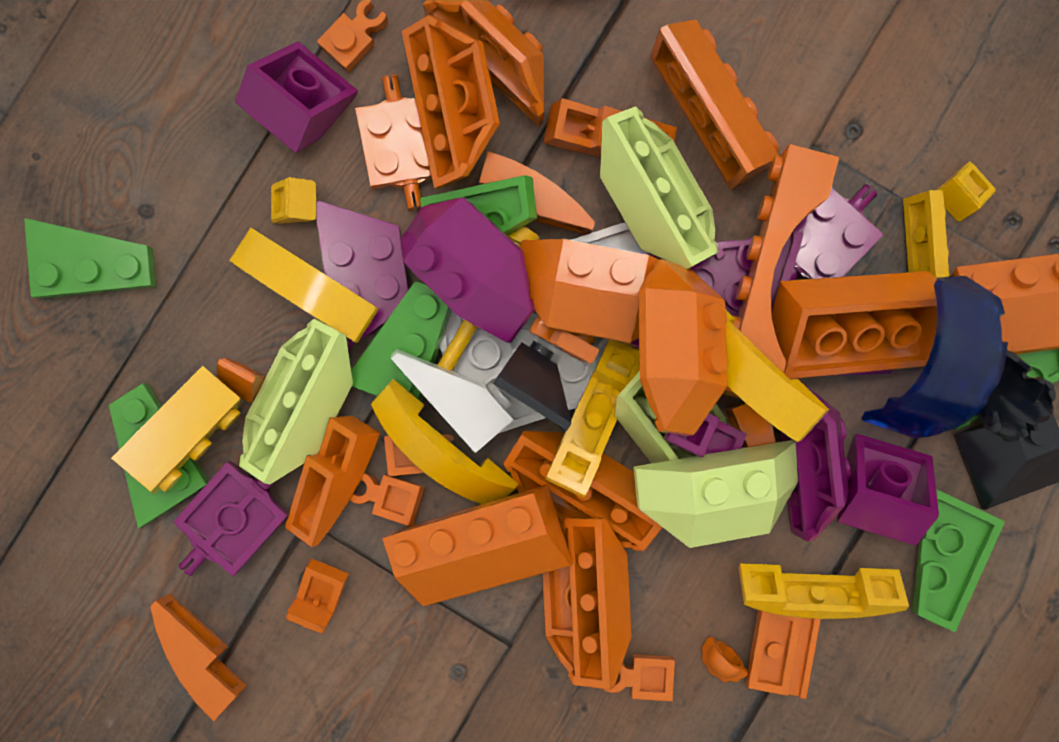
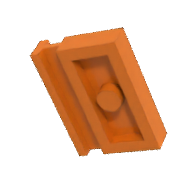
[745,610,821,699]

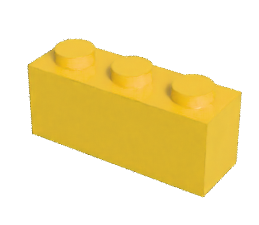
[111,366,241,495]

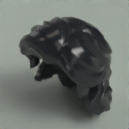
[955,347,1056,442]

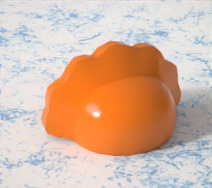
[702,636,748,682]

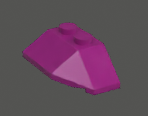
[400,197,535,343]
[779,378,851,542]

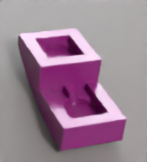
[664,413,747,457]

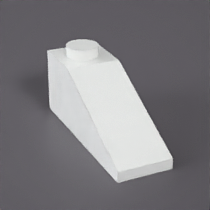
[391,349,513,453]

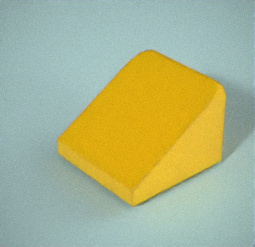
[937,161,996,222]
[271,177,316,224]

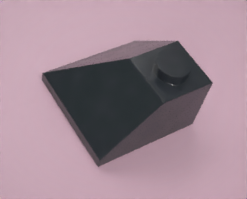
[493,340,572,430]
[953,413,1059,510]

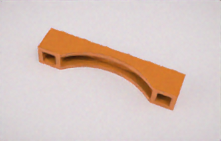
[722,144,839,399]

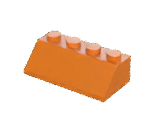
[650,19,779,191]
[950,254,1059,358]
[771,271,956,379]
[382,485,573,606]

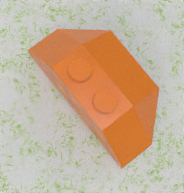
[423,0,544,127]
[401,15,500,189]
[520,239,659,344]
[639,259,728,436]
[503,431,663,551]
[542,517,632,690]

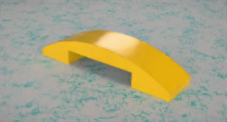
[229,228,379,343]
[725,309,830,442]
[545,340,640,498]
[371,379,519,504]
[738,563,909,619]

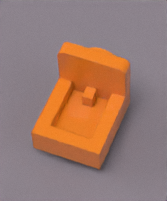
[286,558,349,633]

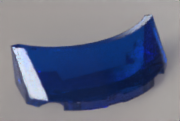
[861,276,1008,438]

